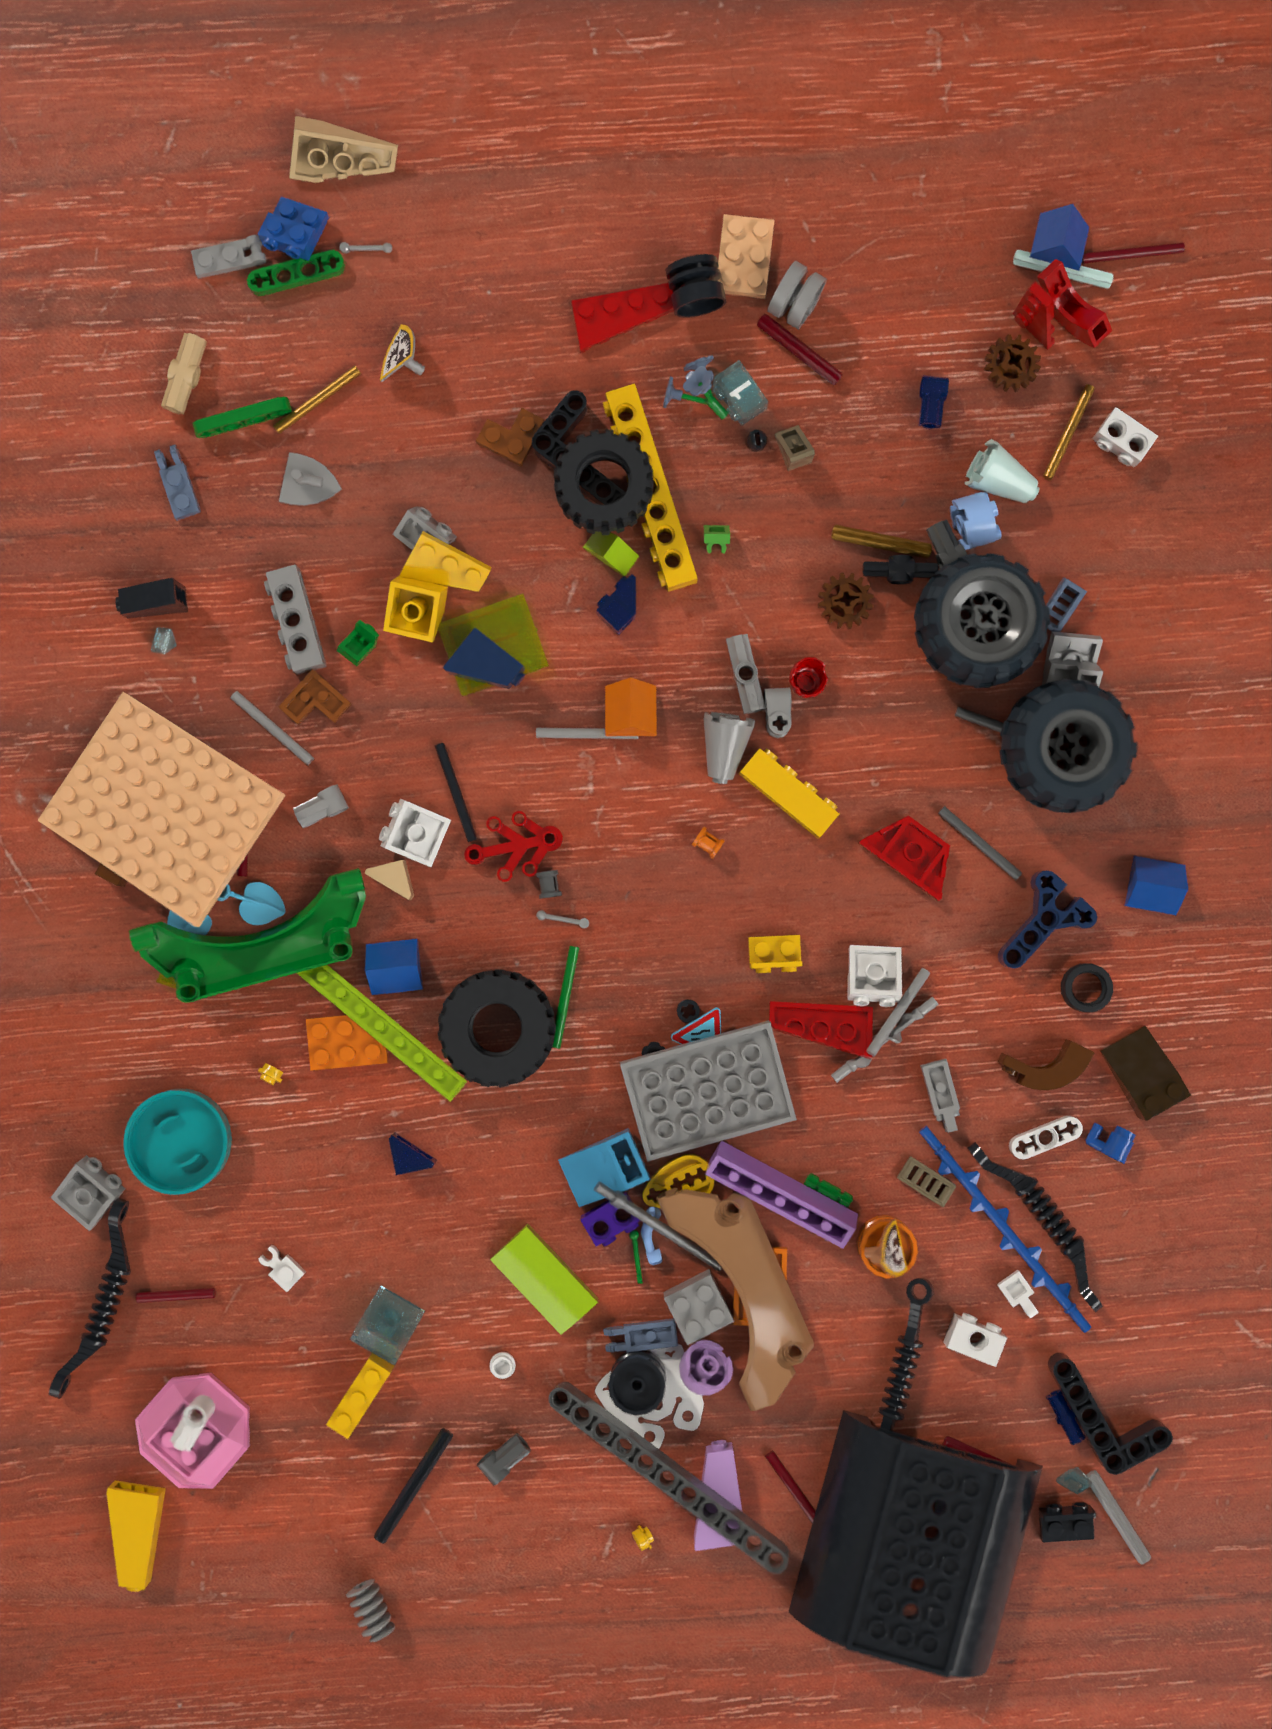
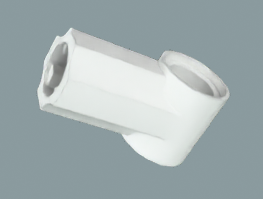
[170,1395,215,1451]

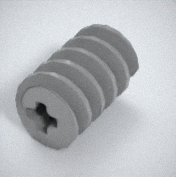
[346,1579,395,1642]

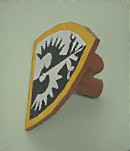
[864,1219,908,1277]

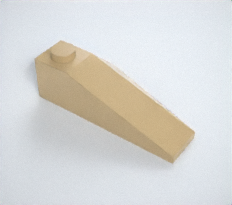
[289,116,398,183]

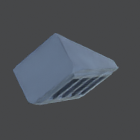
[1046,577,1087,632]

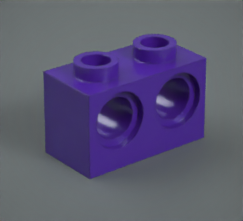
[580,1190,640,1247]

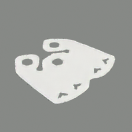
[595,1344,704,1449]

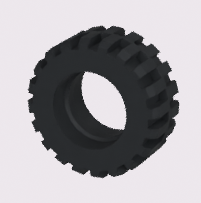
[554,429,653,535]

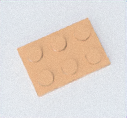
[718,214,774,298]

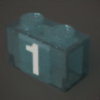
[712,360,768,426]

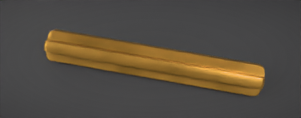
[831,525,932,558]

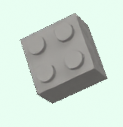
[663,1269,734,1345]

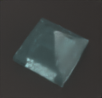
[151,627,177,654]
[1056,1467,1092,1494]

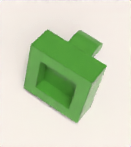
[704,525,730,553]

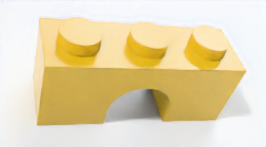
[326,1352,395,1439]

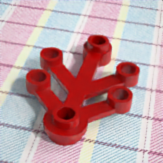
[464,811,563,882]

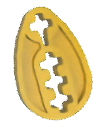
[642,1154,714,1208]

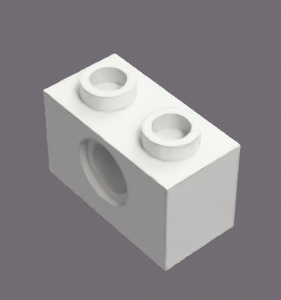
[943,1312,1007,1367]

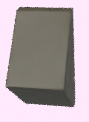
[775,425,815,471]

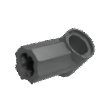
[926,520,967,569]
[477,1433,531,1486]

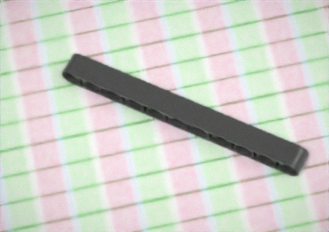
[549,1382,789,1573]

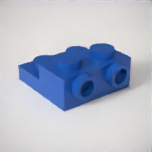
[258,196,329,261]

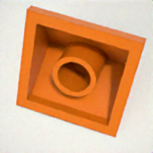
[605,677,657,736]

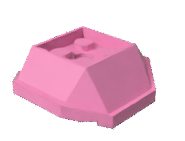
[135,1373,250,1489]

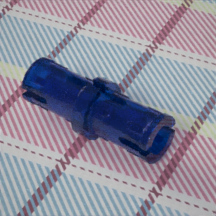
[1046,1389,1086,1445]

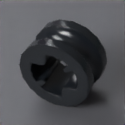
[676,999,700,1023]

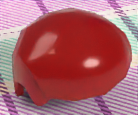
[789,657,828,698]

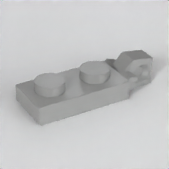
[920,1059,960,1133]

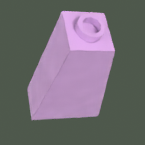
[694,1440,742,1551]

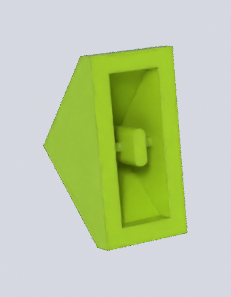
[583,531,639,577]

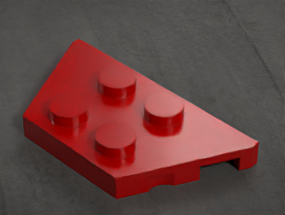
[858,815,950,901]

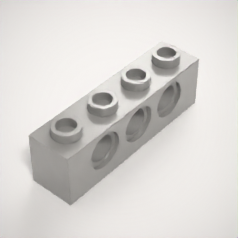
[264,564,327,675]

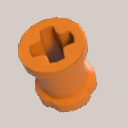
[692,826,725,859]

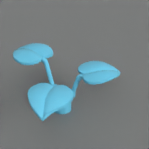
[167,882,285,935]

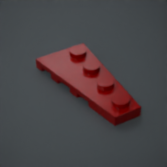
[571,283,674,353]
[769,1001,873,1060]

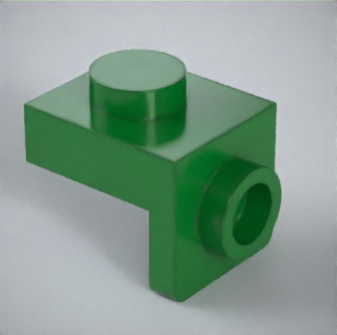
[337,620,379,666]

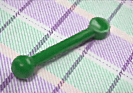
[629,1230,643,1284]

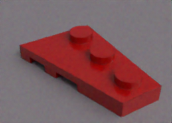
[1013,281,1055,350]

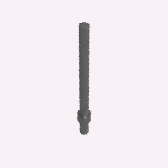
[594,1181,722,1271]

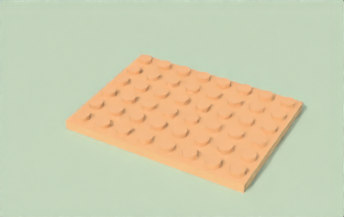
[38,692,285,928]

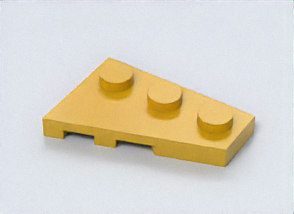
[399,531,491,592]

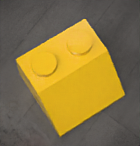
[383,576,448,643]

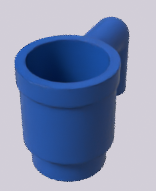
[1086,1123,1136,1164]

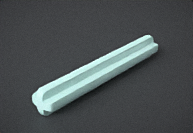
[1013,250,1113,289]

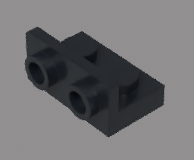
[1039,1502,1096,1543]

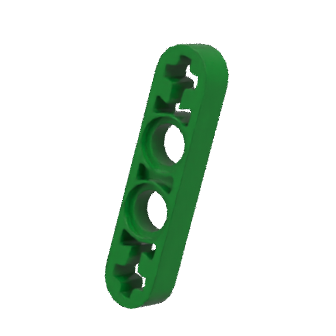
[247,250,345,296]
[192,397,292,438]

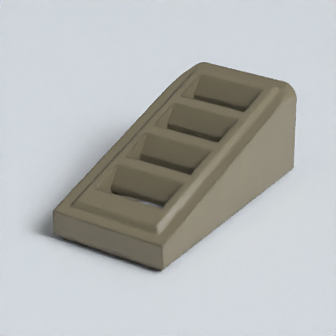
[897,1156,956,1207]

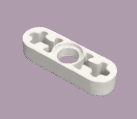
[1009,1116,1083,1159]

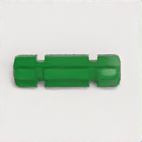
[804,1173,853,1208]

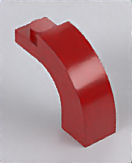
[1037,259,1112,348]

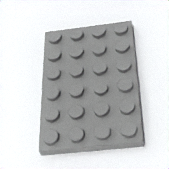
[620,1020,797,1162]

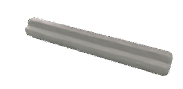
[1085,1470,1151,1564]

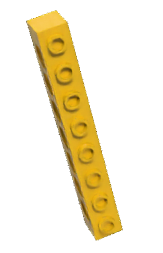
[602,383,698,592]

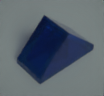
[389,1132,437,1175]

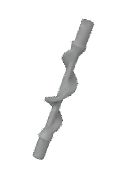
[831,997,939,1083]

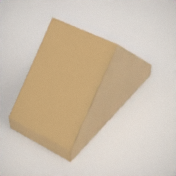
[365,860,414,900]

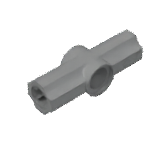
[726,634,766,714]

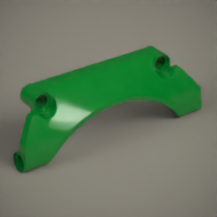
[129,868,366,1003]

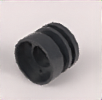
[665,254,726,318]

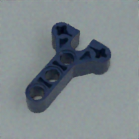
[998,870,1097,969]

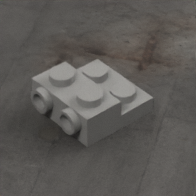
[51,1155,126,1231]

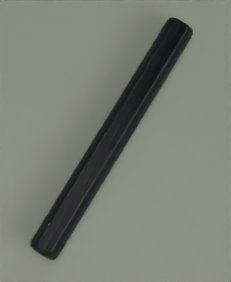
[374,1428,453,1544]

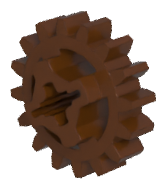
[984,334,1041,392]
[818,573,874,629]

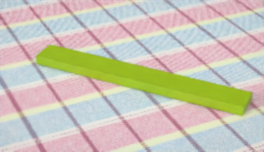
[297,965,467,1102]

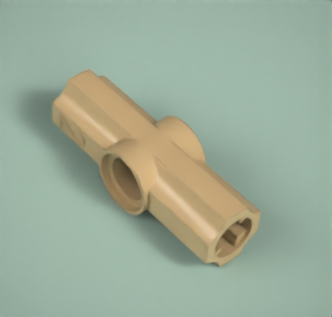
[161,333,207,414]

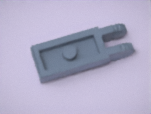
[154,445,201,520]
[603,1318,678,1352]

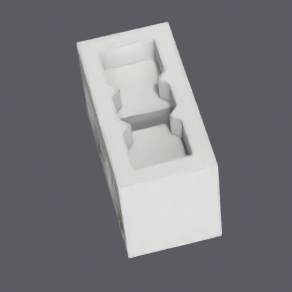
[1092,407,1158,467]

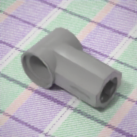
[293,784,349,828]

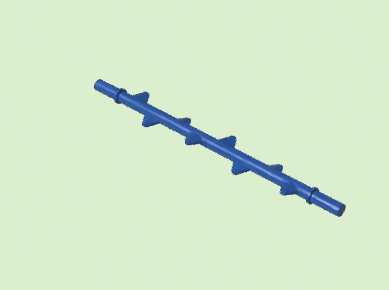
[919,1126,1091,1333]

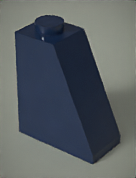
[443,628,525,689]

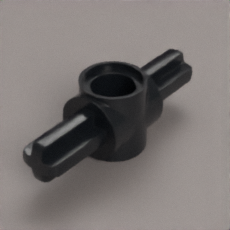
[862,555,939,585]

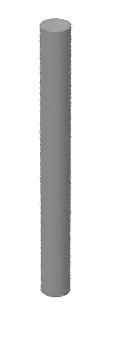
[231,691,314,765]
[536,728,638,739]
[866,968,930,1057]

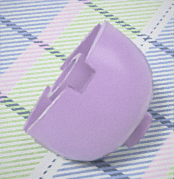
[679,1340,733,1396]

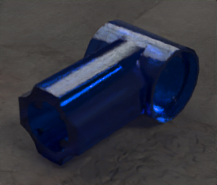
[918,375,949,429]

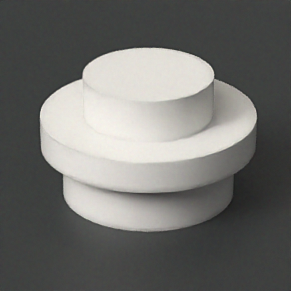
[490,1352,516,1379]

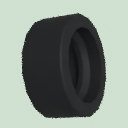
[1061,963,1113,1012]

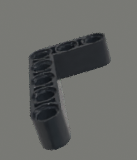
[532,390,626,505]
[1048,1353,1173,1475]

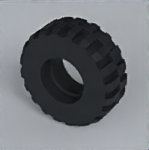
[437,969,556,1088]

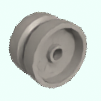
[767,260,827,329]

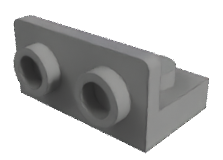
[393,506,457,550]

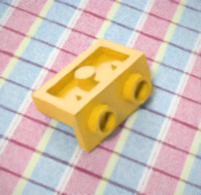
[748,935,803,973]

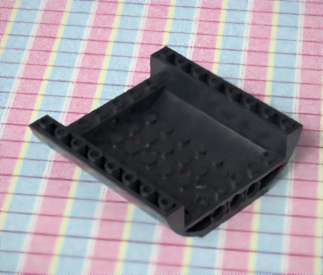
[789,1410,1043,1678]

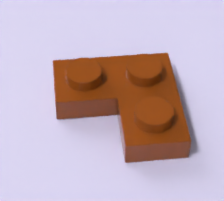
[476,408,545,467]
[278,669,352,725]

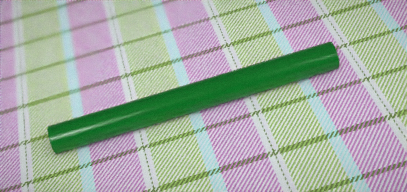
[552,946,579,1049]

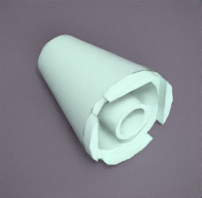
[965,439,1040,503]

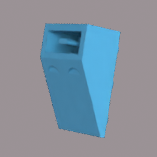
[558,1128,650,1207]

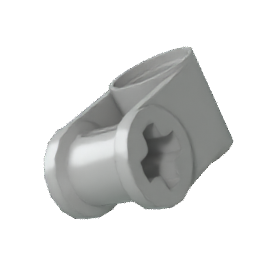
[764,688,792,738]

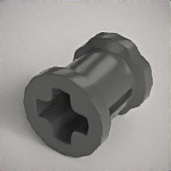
[536,870,562,899]

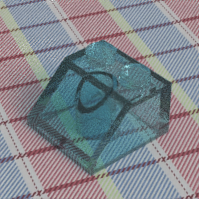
[350,1286,425,1365]

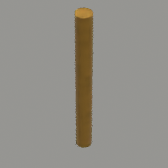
[273,366,361,434]
[1043,384,1095,481]

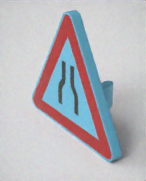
[671,1007,721,1045]

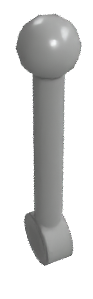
[339,242,393,254]
[536,910,589,928]

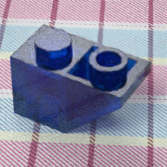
[596,574,636,635]

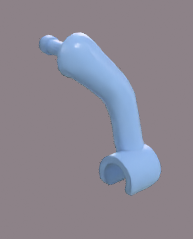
[641,1207,663,1265]

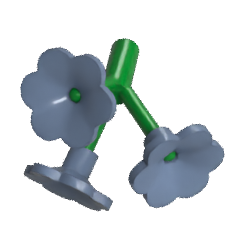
[663,355,729,420]

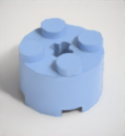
[950,492,1002,550]

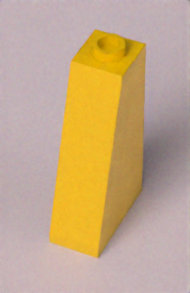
[107,1480,166,1592]

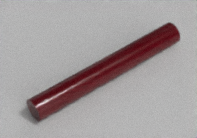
[136,1288,216,1303]

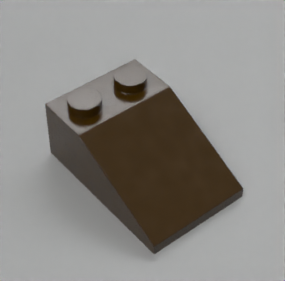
[1100,1026,1191,1121]

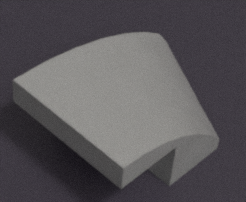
[1042,632,1103,686]

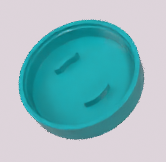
[123,1089,232,1195]

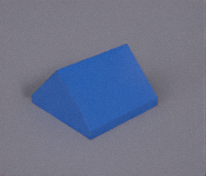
[1030,204,1089,271]
[1125,856,1188,915]
[365,939,423,995]

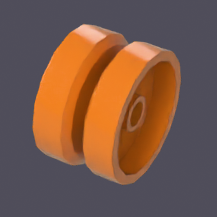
[856,1215,918,1278]

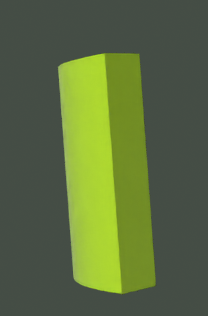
[490,1224,598,1335]

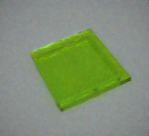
[438,594,549,697]

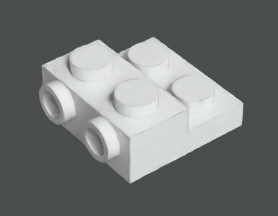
[379,799,451,867]
[847,945,902,1007]

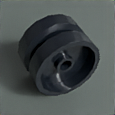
[608,1350,667,1416]

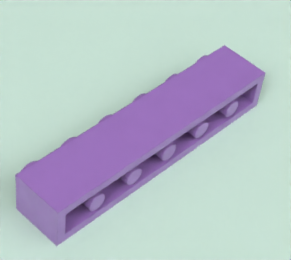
[705,1141,858,1249]

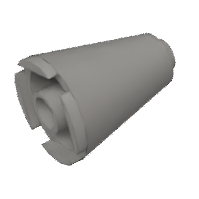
[704,712,755,784]

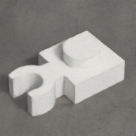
[258,1245,306,1292]

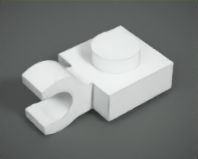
[997,1270,1039,1318]

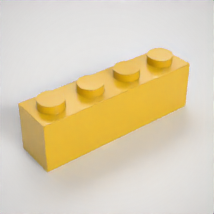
[739,748,839,839]

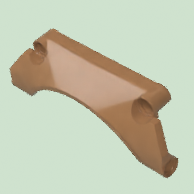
[657,1188,814,1411]

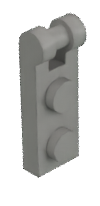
[191,235,266,279]

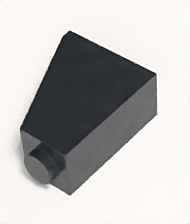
[115,578,188,619]

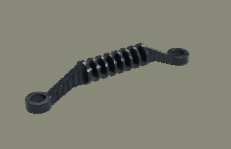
[967,1142,1103,1313]
[49,1198,131,1399]
[878,1278,934,1431]

